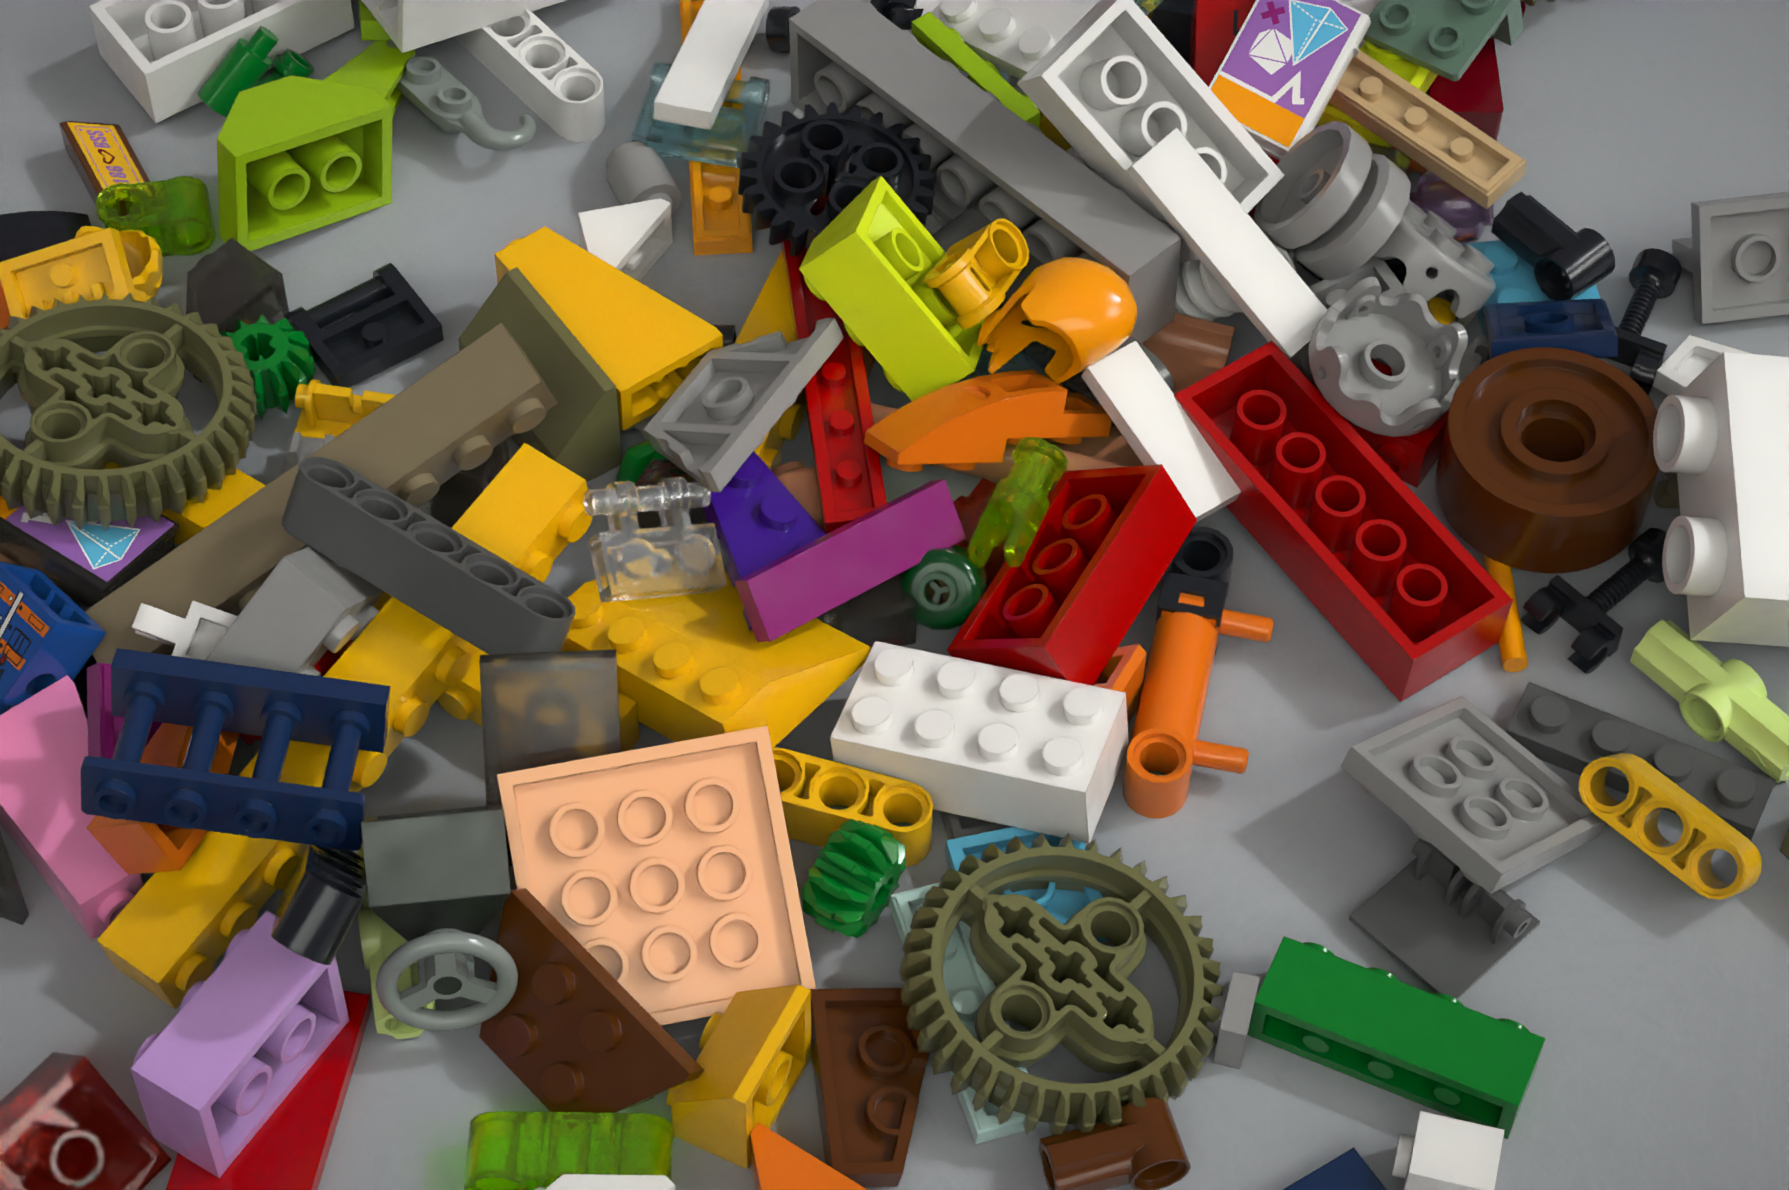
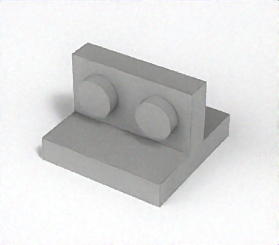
[1672,192,1789,324]

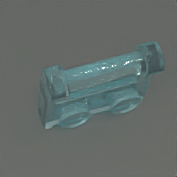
[632,62,770,168]

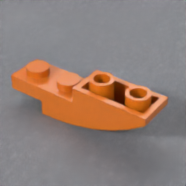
[864,370,1112,472]

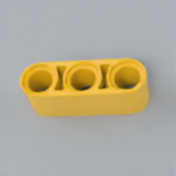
[772,747,933,867]
[1579,753,1762,900]

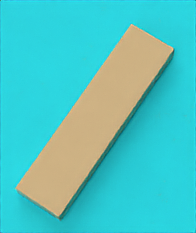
[1329,50,1527,209]

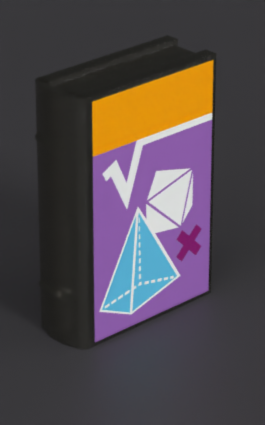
[0,496,179,608]

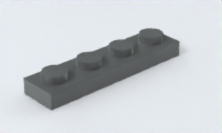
[1506,682,1776,841]

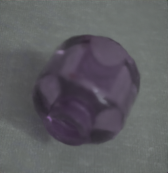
[1409,170,1494,243]

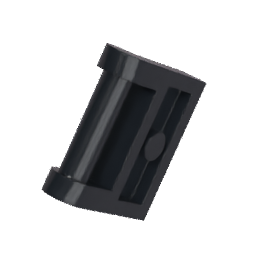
[284,263,444,388]

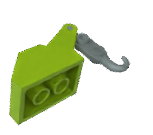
[217,40,536,255]

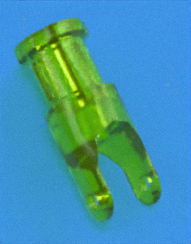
[968,437,1068,568]

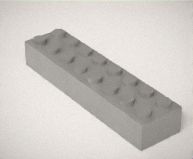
[789,0,1182,344]

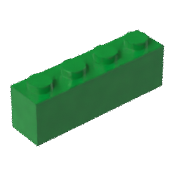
[1248,936,1546,1139]

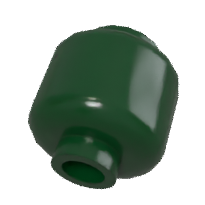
[900,545,987,630]

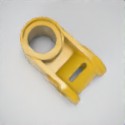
[924,219,1029,330]

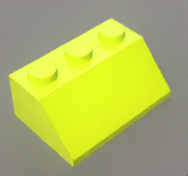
[799,176,985,401]

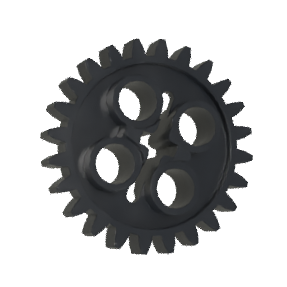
[738,102,936,257]

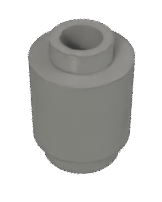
[606,141,682,217]

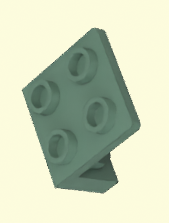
[1363,0,1524,81]

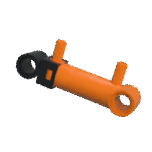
[1123,526,1274,818]

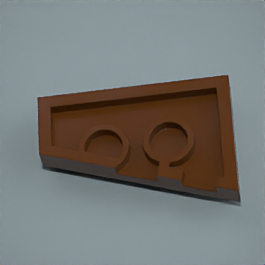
[810,988,930,1188]

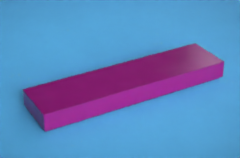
[734,479,966,642]

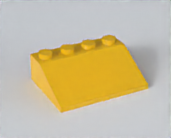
[559,551,871,749]

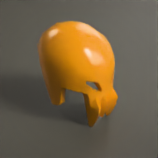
[977,257,1138,384]

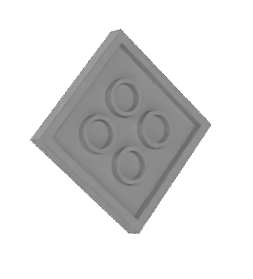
[1341,696,1606,894]

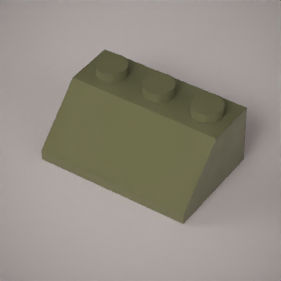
[458,267,622,483]

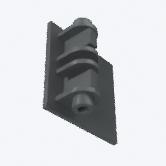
[1349,838,1540,999]

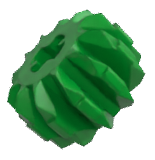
[219,314,315,419]
[802,819,906,938]

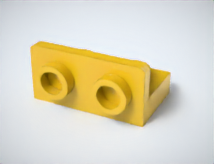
[0,227,148,319]

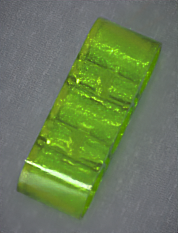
[464,1111,674,1190]

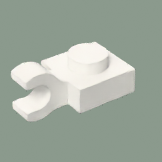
[132,601,238,660]

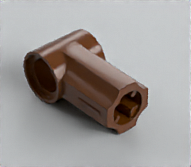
[1039,1098,1191,1190]

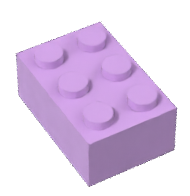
[130,910,350,1178]

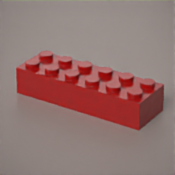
[1174,341,1513,702]

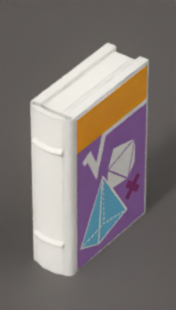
[1209,0,1371,161]

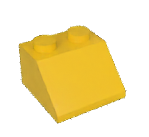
[666,984,811,1170]

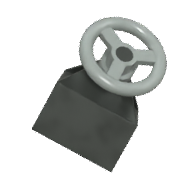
[361,804,518,1031]

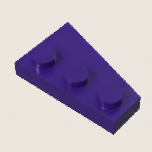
[693,451,826,631]

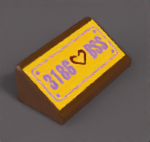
[59,121,162,227]

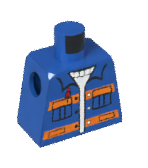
[0,562,106,715]

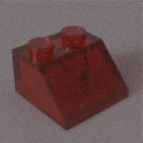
[0,1052,172,1190]

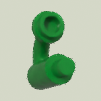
[198,26,314,117]

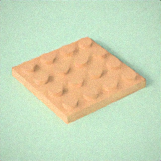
[497,726,816,1026]

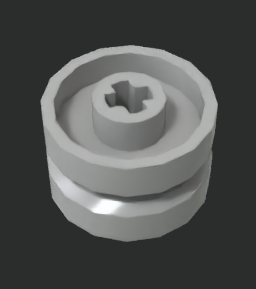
[1254,121,1411,281]

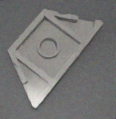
[643,318,844,492]

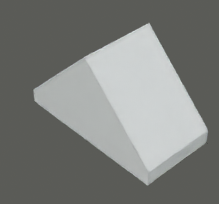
[578,198,673,282]

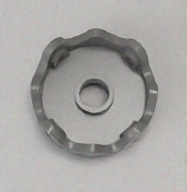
[1373,200,1496,328]
[1308,277,1468,437]

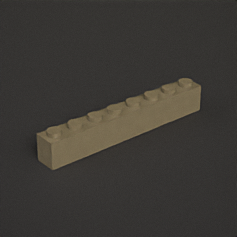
[85,323,558,664]

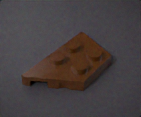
[479,888,704,1132]

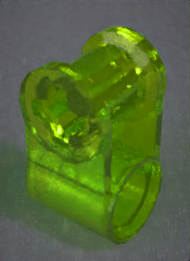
[95,176,216,257]

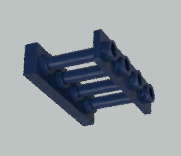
[81,648,390,851]

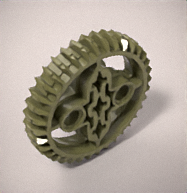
[0,292,257,530]
[899,833,1223,1135]

